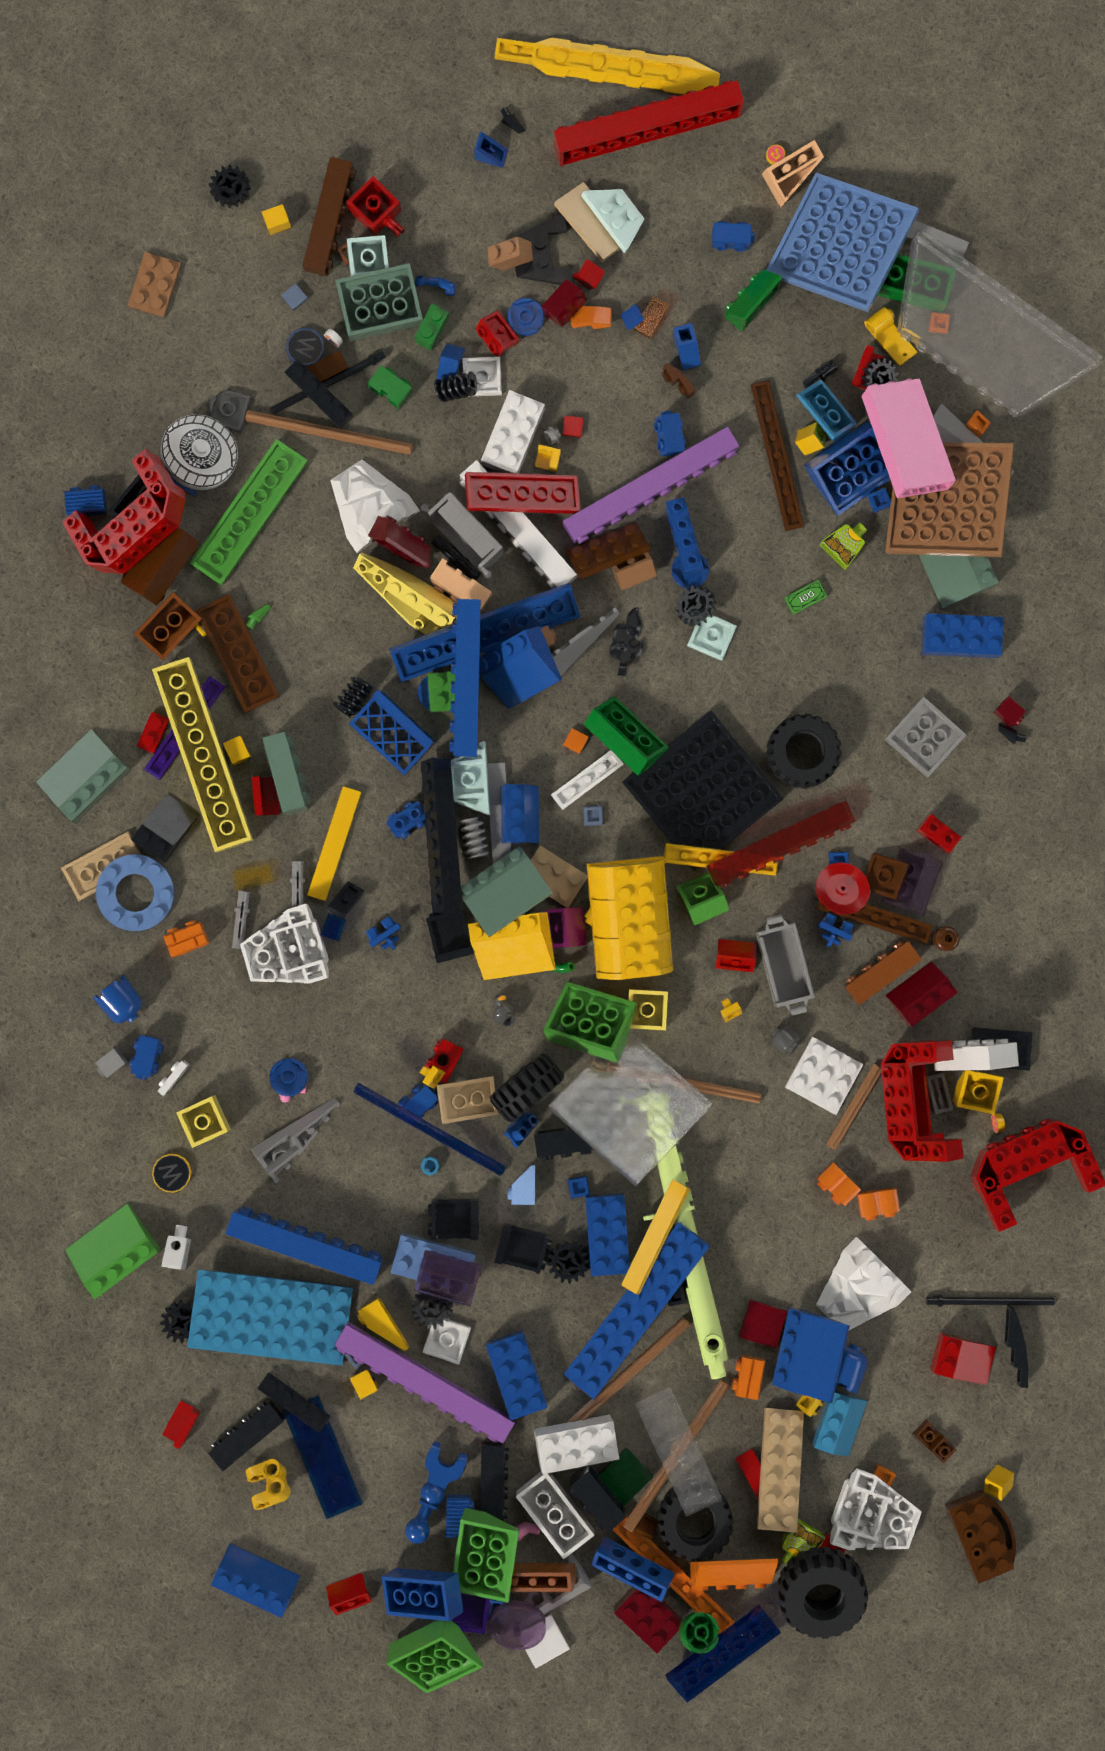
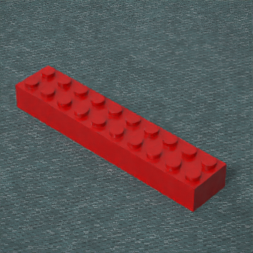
[554,80,744,166]

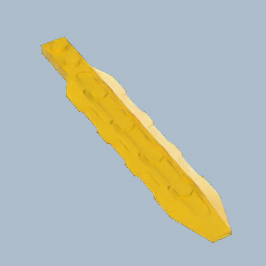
[495,38,720,95]

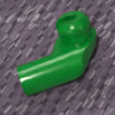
[550,958,575,973]

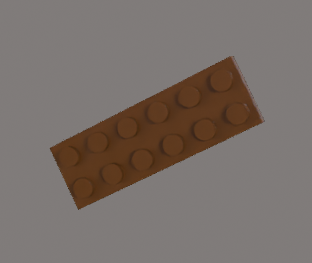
[195,594,280,713]

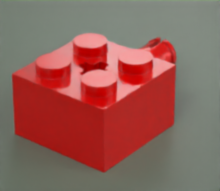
[346,176,405,238]

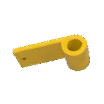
[864,307,917,367]

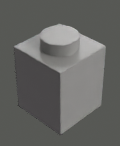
[95,1048,128,1078]

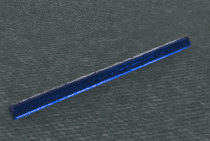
[353,1083,505,1176]

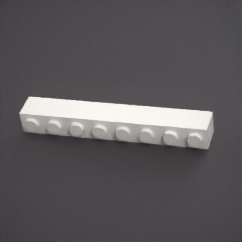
[460,460,577,589]

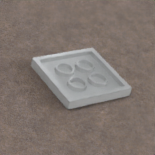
[884,697,966,778]

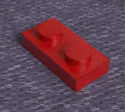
[136,712,170,754]

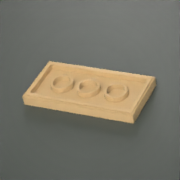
[554,182,621,262]
[61,831,142,901]

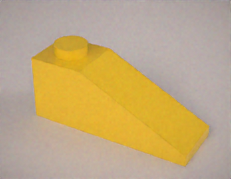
[357,1297,409,1351]

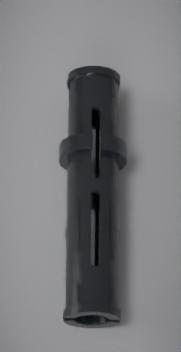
[431,535,481,581]

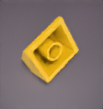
[952,1070,1004,1115]

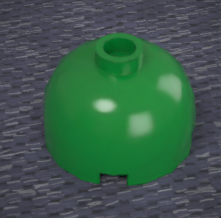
[679,1612,719,1653]

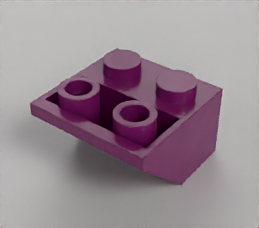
[545,907,586,948]

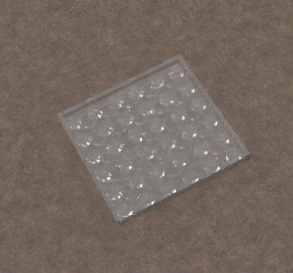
[548,1031,713,1186]

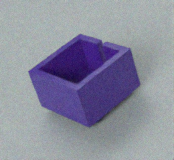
[451,1593,490,1634]

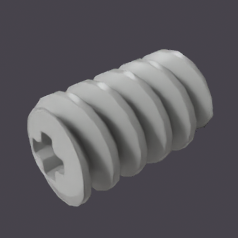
[459,817,489,859]

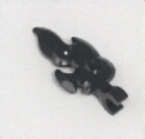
[610,608,643,676]

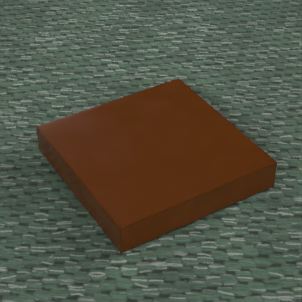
[865,852,910,901]

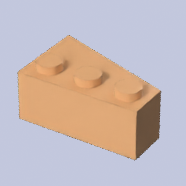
[762,140,824,207]
[430,558,492,614]

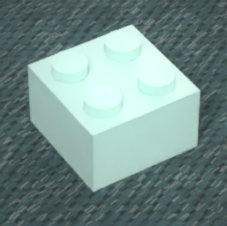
[347,235,389,276]

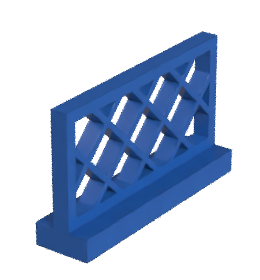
[349,690,436,776]

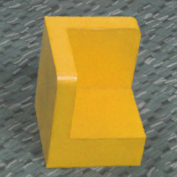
[262,204,291,235]
[795,422,827,455]
[535,445,561,472]
[223,736,252,766]
[350,1370,379,1399]
[984,1465,1014,1501]

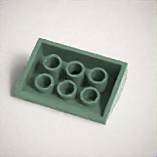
[335,263,423,341]
[919,555,999,609]
[36,729,131,823]
[461,846,553,937]

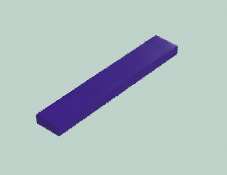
[144,676,225,780]

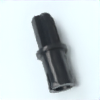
[802,360,838,389]

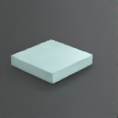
[687,615,737,661]

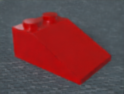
[930,1332,996,1385]

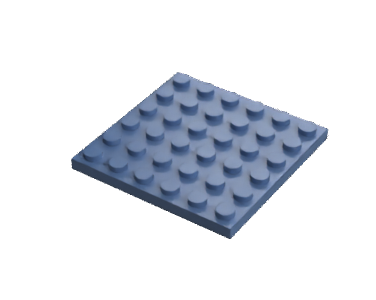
[766,172,919,313]

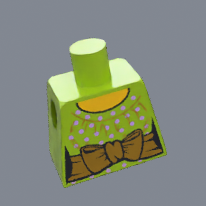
[820,523,867,570]
[780,1518,825,1564]

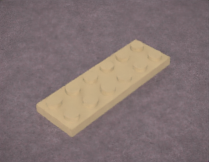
[757,1408,804,1532]

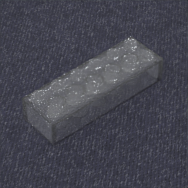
[635,1387,722,1517]

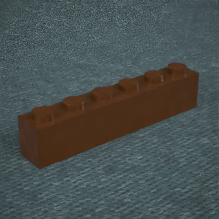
[302,157,356,276]

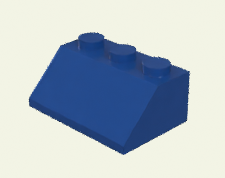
[500,784,540,844]

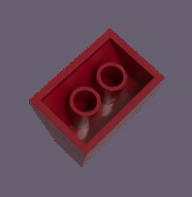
[368,515,431,569]
[885,961,958,1027]

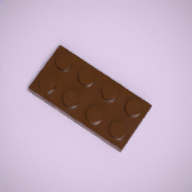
[566,522,650,580]

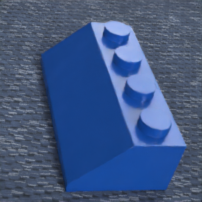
[211,1543,301,1618]

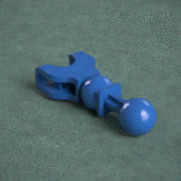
[405,1441,467,1544]

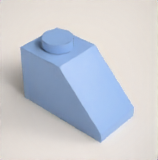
[508,1164,535,1205]

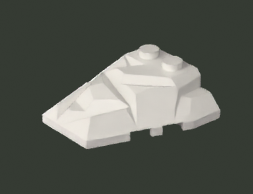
[331,459,420,553]
[240,904,329,983]
[816,1237,911,1330]
[830,1468,922,1550]

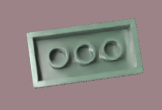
[263,732,311,815]

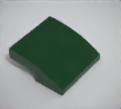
[599,1448,654,1505]

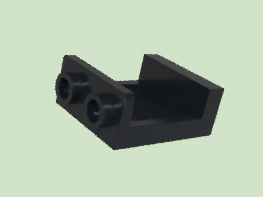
[425,910,474,963]
[428,1199,479,1240]
[494,1223,552,1274]

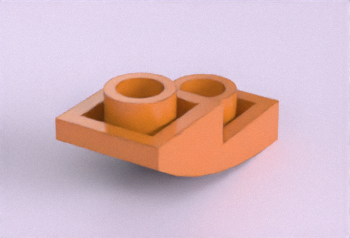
[571,306,612,329]

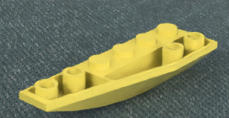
[353,552,456,635]

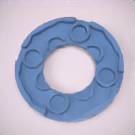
[96,854,174,931]

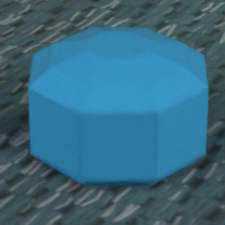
[420,1156,440,1176]

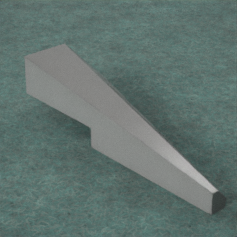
[933,404,1014,477]
[552,607,620,677]
[250,1098,340,1184]
[502,1553,592,1635]

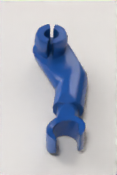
[414,275,456,296]

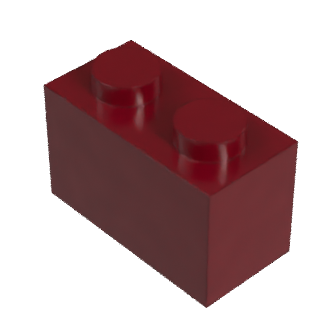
[541,279,587,328]

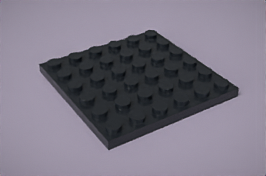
[622,710,783,871]

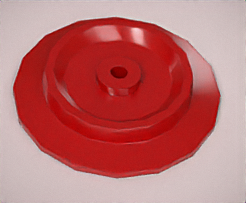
[816,862,870,915]

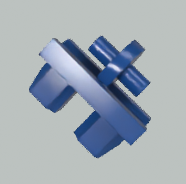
[817,913,853,947]
[366,916,401,950]
[504,1111,539,1148]

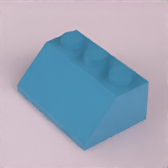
[796,380,857,443]
[812,1389,867,1456]

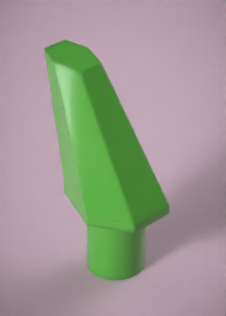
[246,605,271,630]

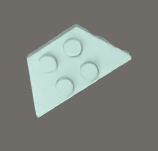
[581,189,644,253]
[451,741,490,815]

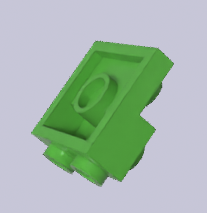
[427,671,455,713]

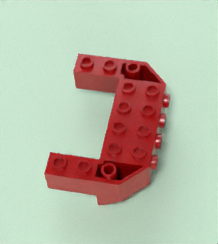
[62,449,185,574]
[881,1040,964,1162]
[970,1118,1105,1232]

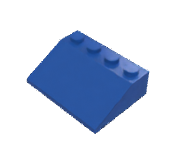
[804,422,890,516]
[479,626,562,709]
[772,1308,850,1403]

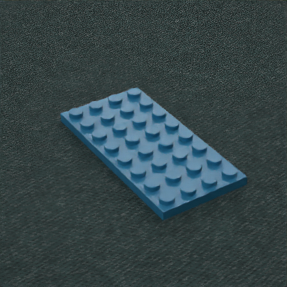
[187,1269,353,1366]

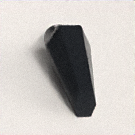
[500,107,525,133]
[998,723,1026,744]

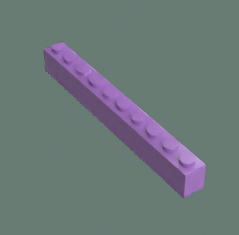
[563,427,739,544]
[335,1321,515,1443]

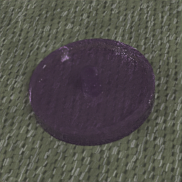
[489,1601,546,1650]

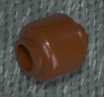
[933,926,960,951]

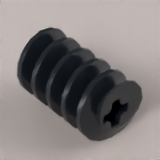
[434,371,478,402]
[333,677,373,718]

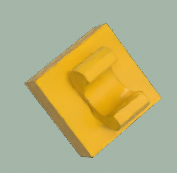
[720,998,742,1022]
[419,1066,445,1089]
[796,1395,823,1417]

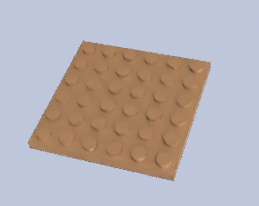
[885,442,1014,557]

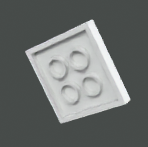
[785,1037,863,1115]

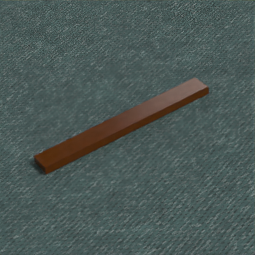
[750,380,804,531]

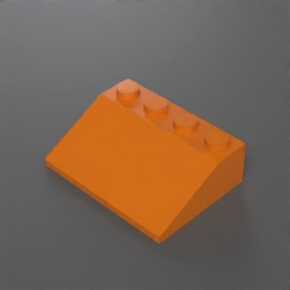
[690,1559,778,1591]

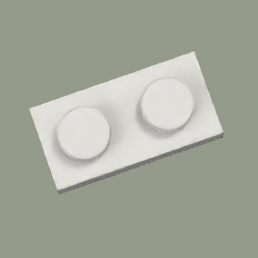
[158,1060,190,1096]

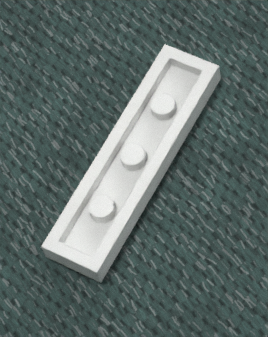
[551,750,624,810]

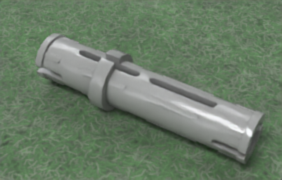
[290,861,305,908]
[231,891,250,949]

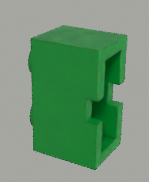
[414,303,449,351]
[367,366,413,410]

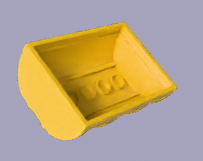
[587,856,674,980]

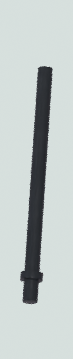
[271,351,386,414]
[926,1295,1055,1307]

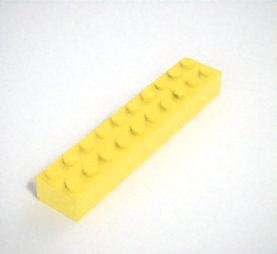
[152,657,253,853]

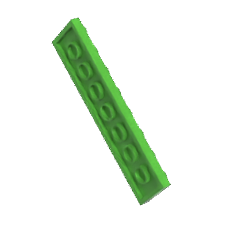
[190,439,308,586]

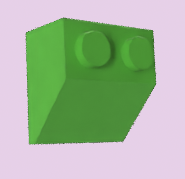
[676,871,729,926]

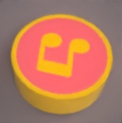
[766,145,785,165]
[991,1113,1005,1133]

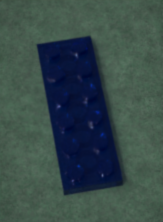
[283,1395,363,1520]
[665,1604,781,1703]

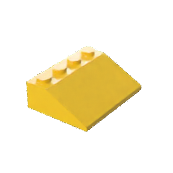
[468,912,556,980]

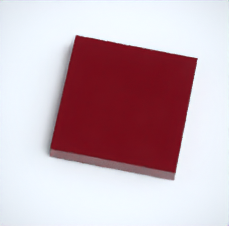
[739,1299,787,1349]

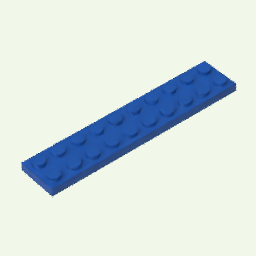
[389,583,580,682]
[563,1221,710,1400]

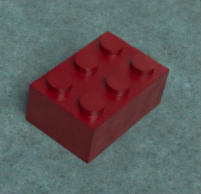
[613,1587,683,1654]

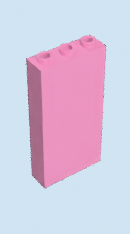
[862,378,956,498]

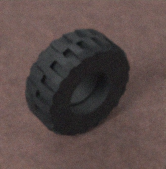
[777,1547,868,1639]

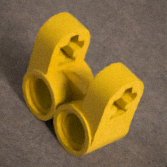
[246,1459,291,1510]

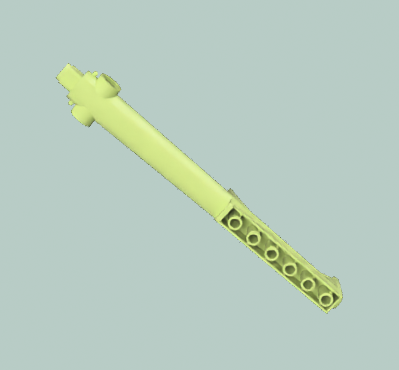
[616,1089,729,1379]

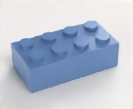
[391,1233,477,1293]

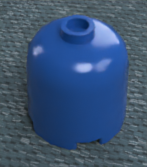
[93,975,142,1023]
[836,1343,868,1394]

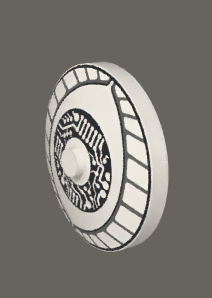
[160,415,238,490]

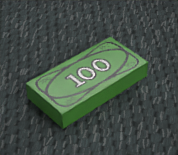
[784,580,827,615]

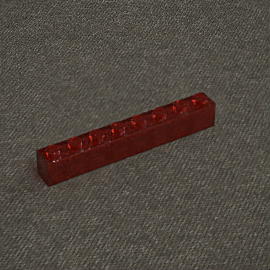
[706,801,856,888]

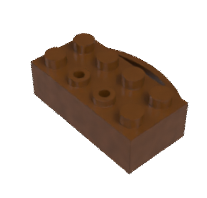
[121,528,199,606]
[945,1490,1016,1584]

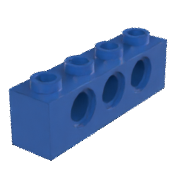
[666,497,704,580]
[591,1537,675,1602]

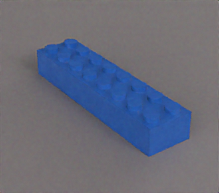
[450,599,481,757]
[225,1206,384,1285]

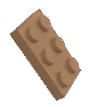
[128,252,182,318]

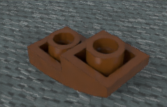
[306,350,349,382]
[662,363,696,398]
[913,1419,957,1463]

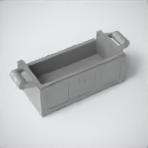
[421,492,503,581]
[755,914,815,1016]

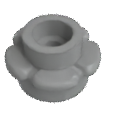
[544,426,561,445]

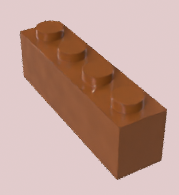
[844,940,922,1005]
[510,1563,577,1592]

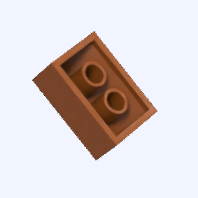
[134,592,202,661]

